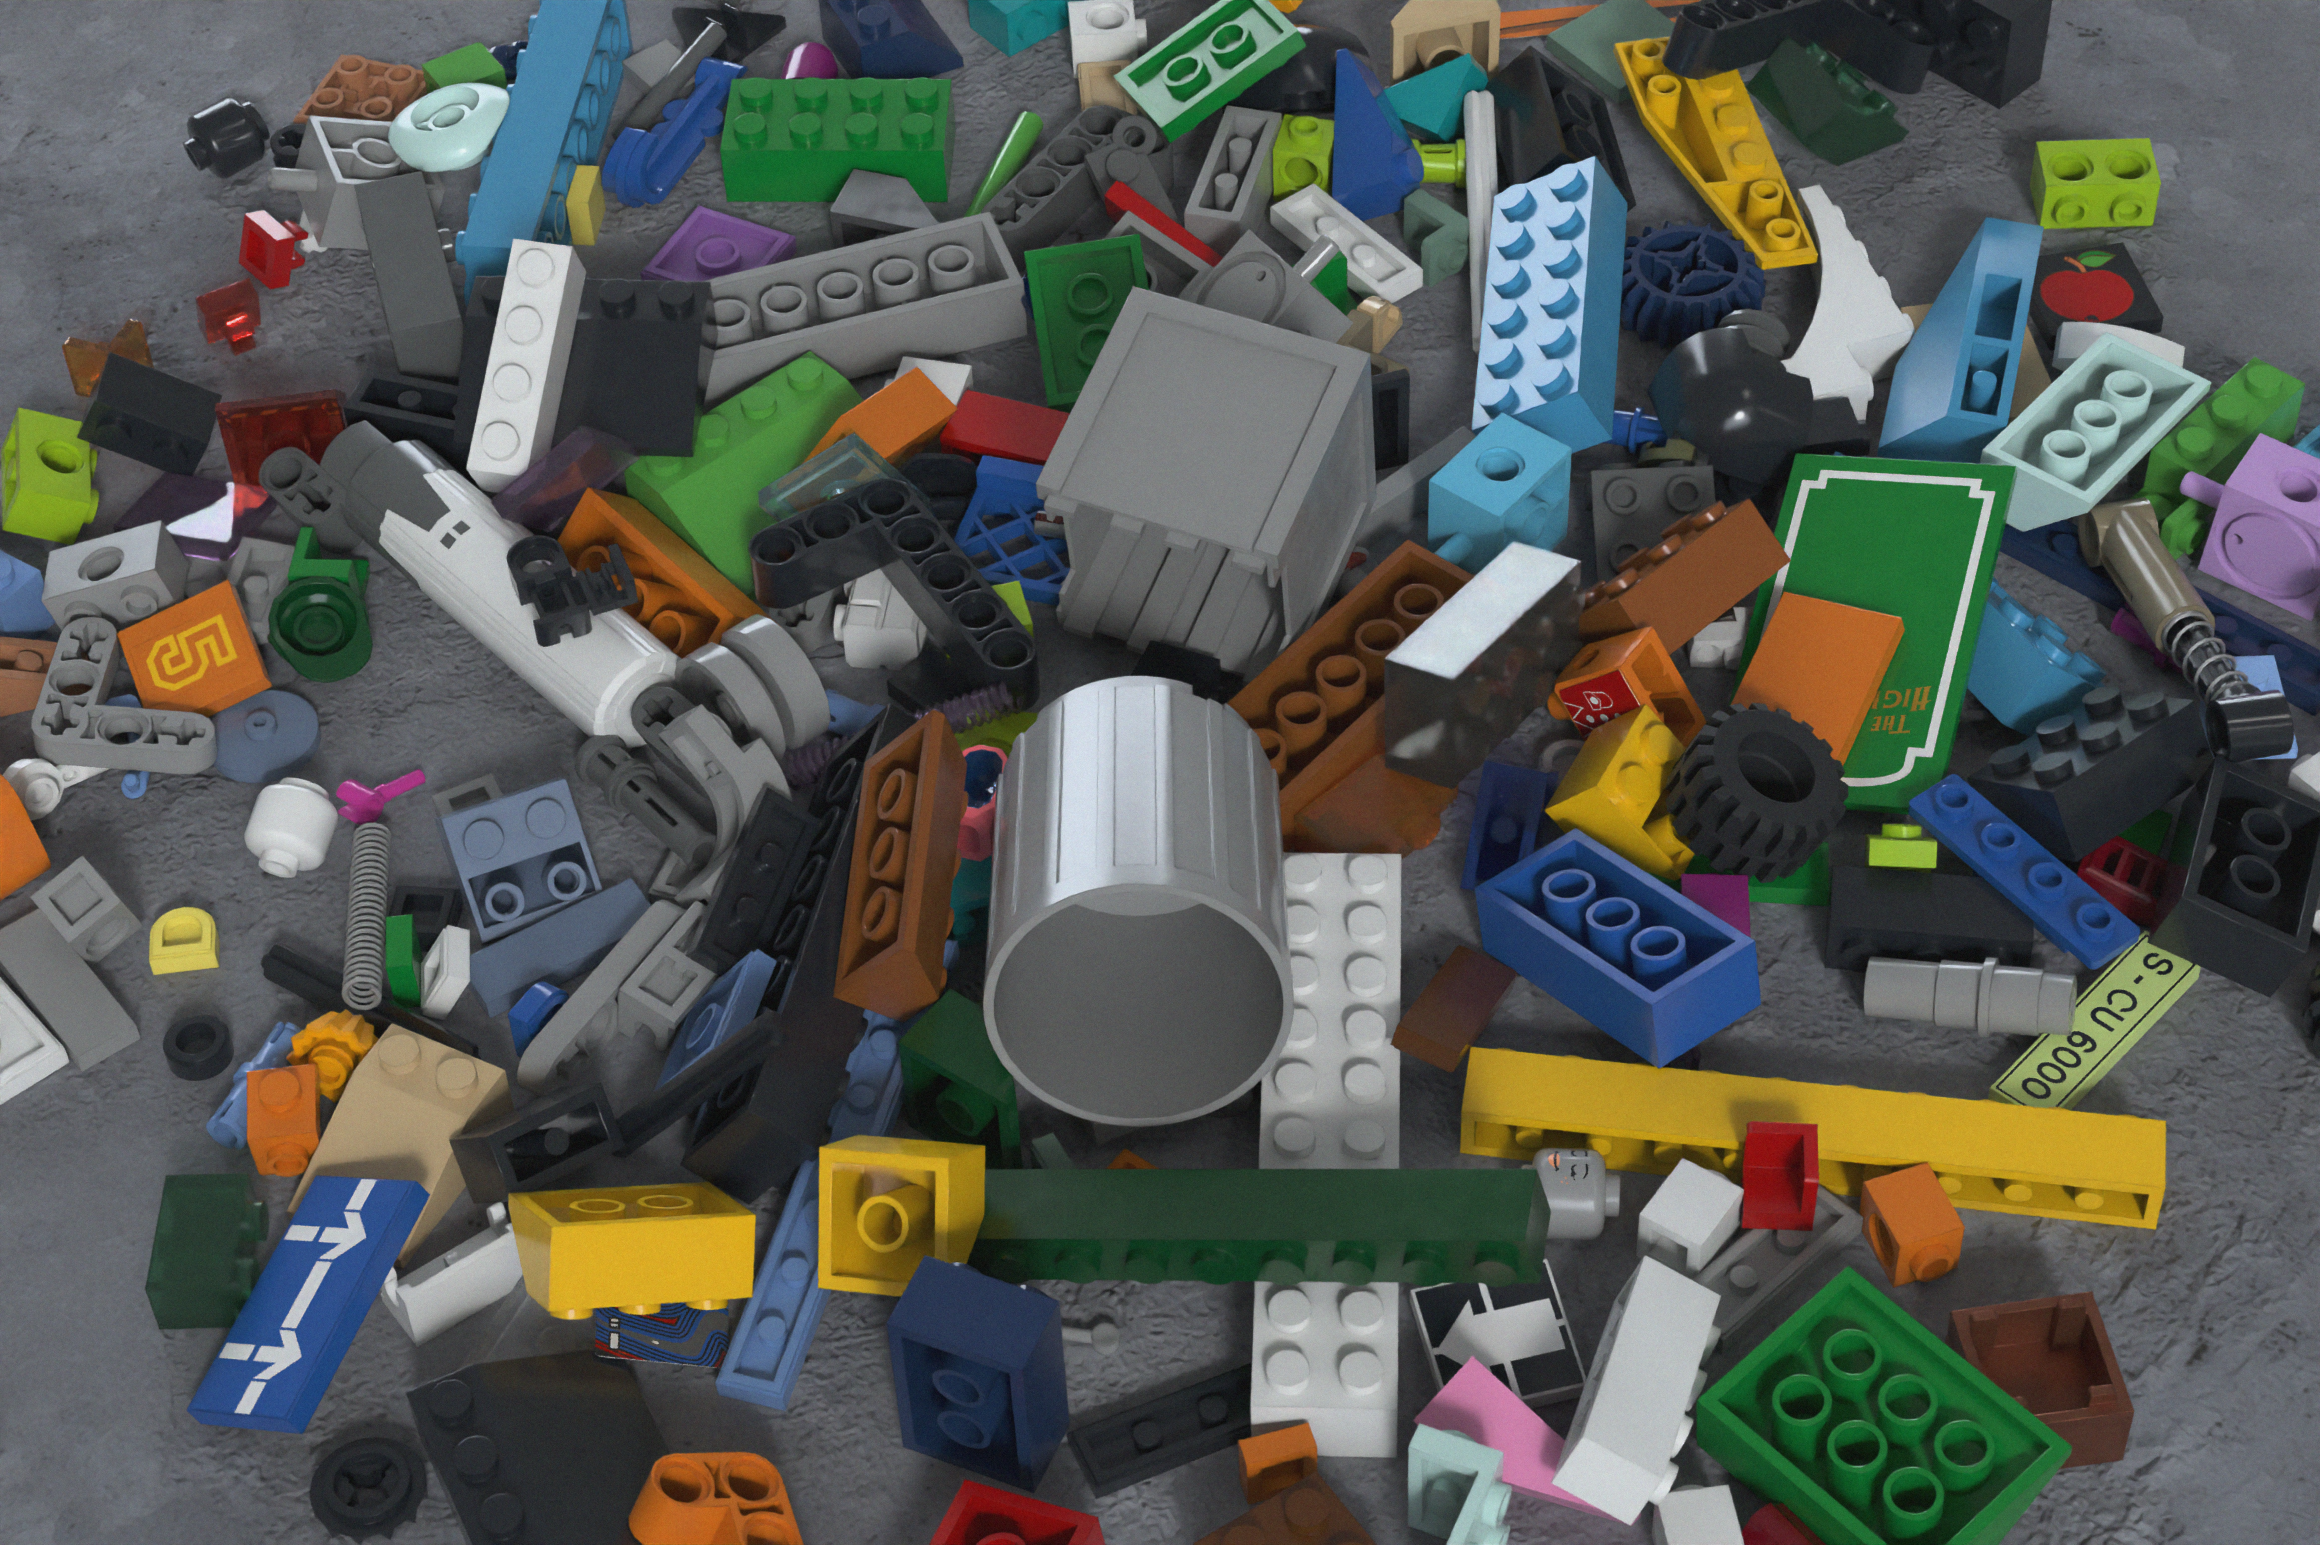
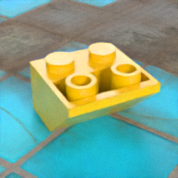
[1544,704,1694,881]

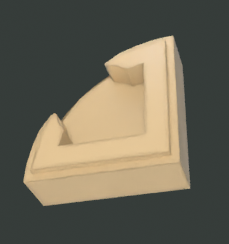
[1357,296,1403,354]

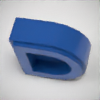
[508,981,570,1058]

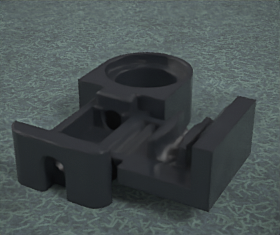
[506,535,638,647]

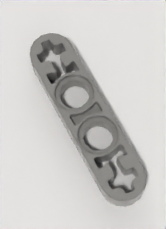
[517,899,687,1097]

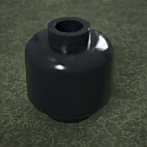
[183,96,270,179]

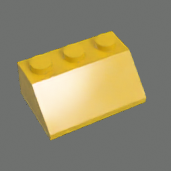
[508,1182,756,1320]

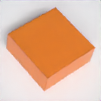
[1238,1423,1317,1505]

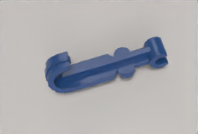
[601,56,748,208]

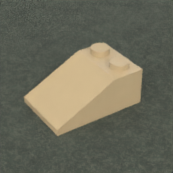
[287,1023,514,1269]

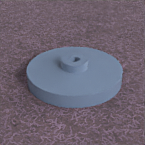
[211,690,321,783]

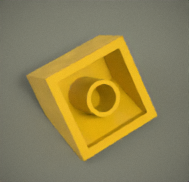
[818,1135,985,1297]

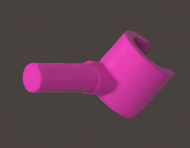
[336,769,426,825]

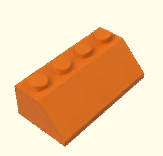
[557,487,781,659]

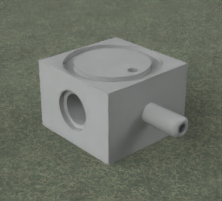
[267,116,445,250]
[1186,229,1353,344]

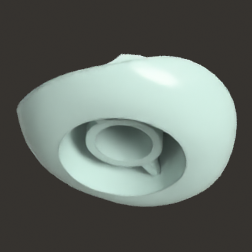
[388,83,510,172]

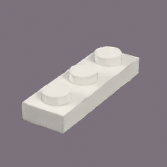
[1270,183,1423,304]

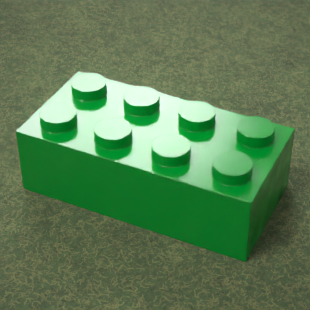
[720,77,956,202]

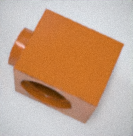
[1859,1162,1965,1288]

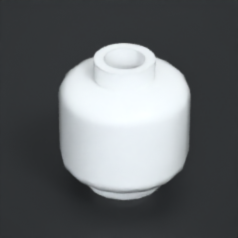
[244,777,338,878]

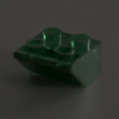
[1745,35,1909,166]

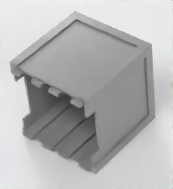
[1036,286,1376,686]

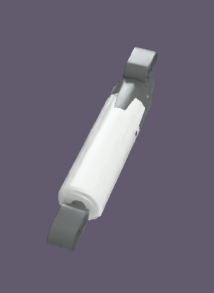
[259,420,711,800]

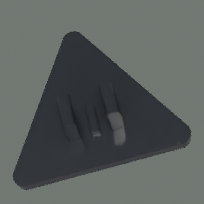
[672,3,786,63]

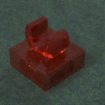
[195,278,261,356]

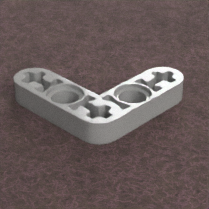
[31,617,218,774]

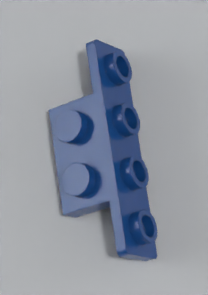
[1908,774,2140,970]

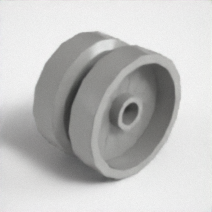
[674,614,831,762]

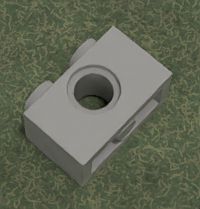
[41,520,188,631]

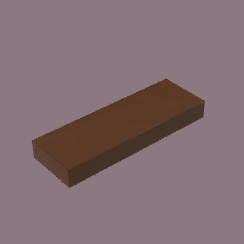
[1390,945,1518,1073]

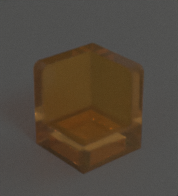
[62,319,154,398]

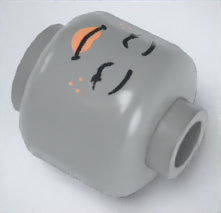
[1521,1148,1620,1240]

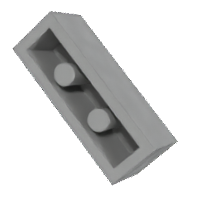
[1184,105,1282,258]

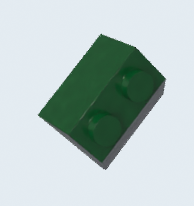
[898,989,1023,1169]

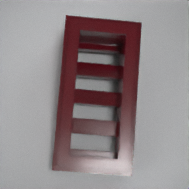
[2077,836,2168,927]

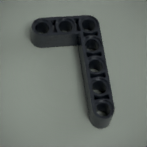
[1662,0,1940,94]
[748,478,1040,713]

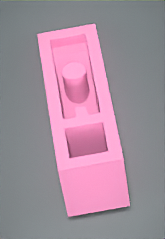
[1413,1356,1642,1526]

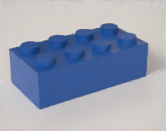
[1475,828,1761,1069]

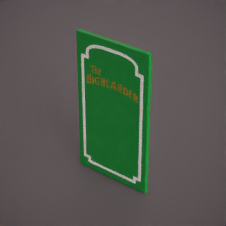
[1728,453,2017,815]

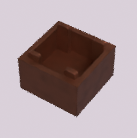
[1945,1291,2135,1469]

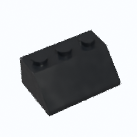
[1484,45,1637,212]

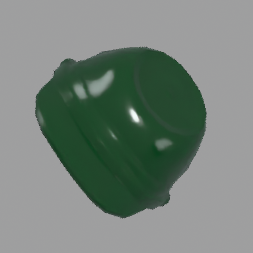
[267,577,373,683]

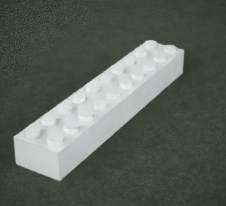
[1251,852,1401,1458]

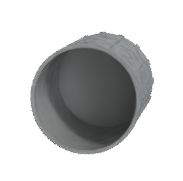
[983,676,1294,1127]

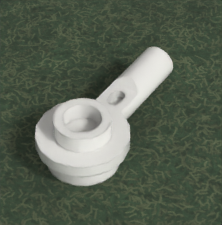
[3,742,115,820]

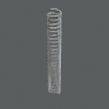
[342,822,391,1010]

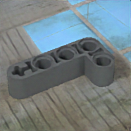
[981,105,1174,272]

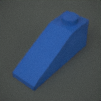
[1332,48,1424,221]

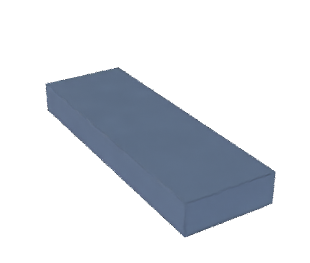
[467,878,651,1019]

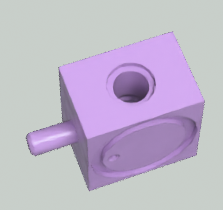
[2179,433,2320,621]

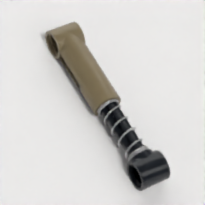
[2078,497,2294,763]

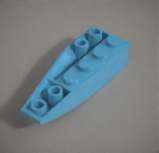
[1877,217,2044,464]
[1833,451,2107,737]

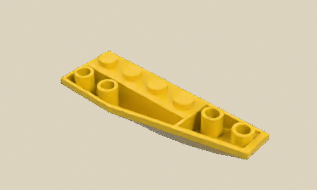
[1613,37,1818,270]

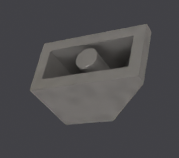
[830,169,939,249]

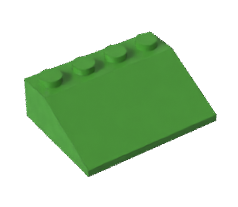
[623,351,864,601]

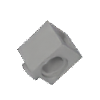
[30,855,143,967]

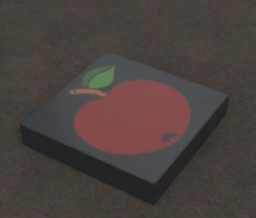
[2029,242,2164,351]

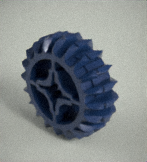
[1620,219,1766,350]

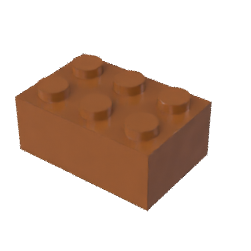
[1560,498,1791,655]

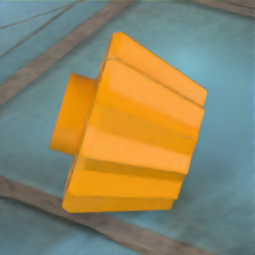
[286,1009,379,1103]

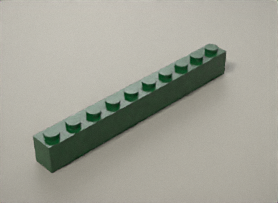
[966,1169,1551,1287]

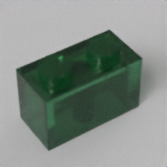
[145,1173,269,1329]

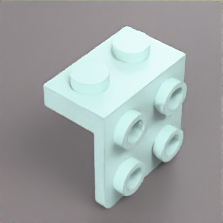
[1408,1423,1512,1545]

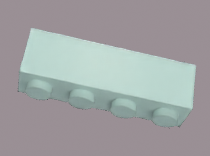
[1980,332,2211,532]

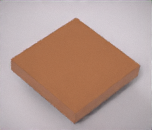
[293,54,427,125]

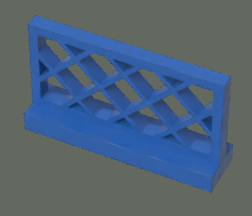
[954,455,1071,606]

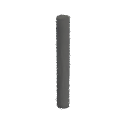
[613,22,727,141]

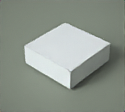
[421,925,470,1020]

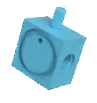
[1427,413,1572,593]

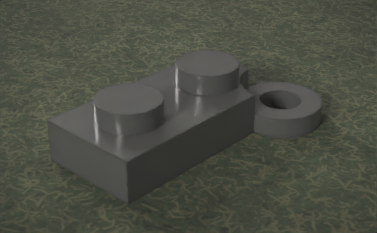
[1083,115,1183,227]

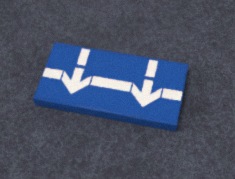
[186,1175,430,1434]

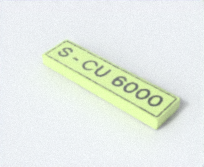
[1988,930,2201,1111]

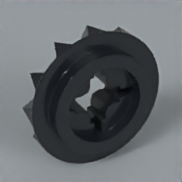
[310,1437,428,1545]

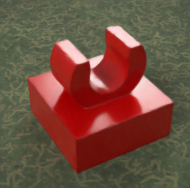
[238,210,308,290]

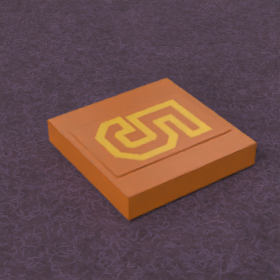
[117,580,273,718]

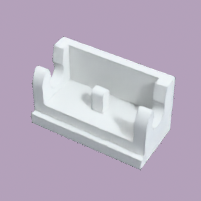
[380,1202,525,1347]

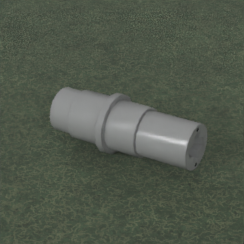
[1864,956,2077,1038]

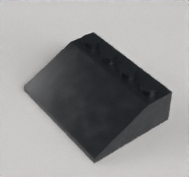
[453,276,718,457]
[406,1349,670,1545]

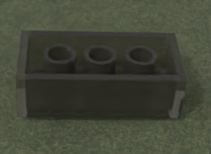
[1384,541,1585,790]

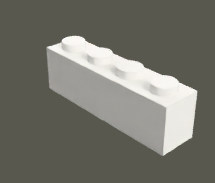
[466,239,586,499]
[1551,1255,1721,1526]

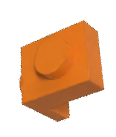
[247,1063,321,1177]

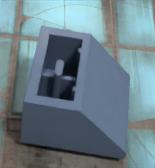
[434,778,603,943]

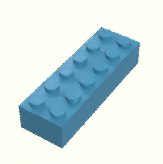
[1471,156,1627,453]

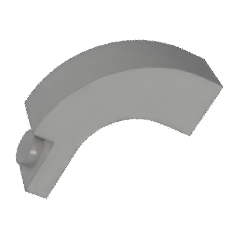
[658,704,792,910]

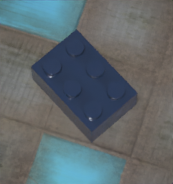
[886,1255,1070,1493]

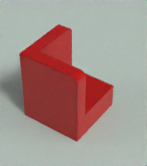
[1741,1121,1819,1231]

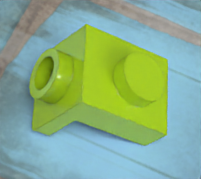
[1864,824,1937,873]

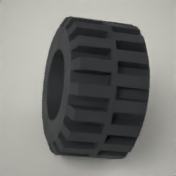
[1665,703,1849,883]

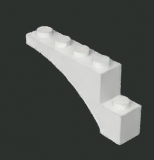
[1781,184,1915,421]

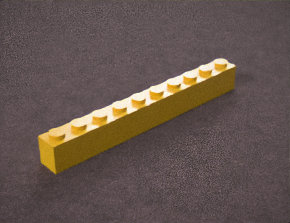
[1460,1047,2166,1229]

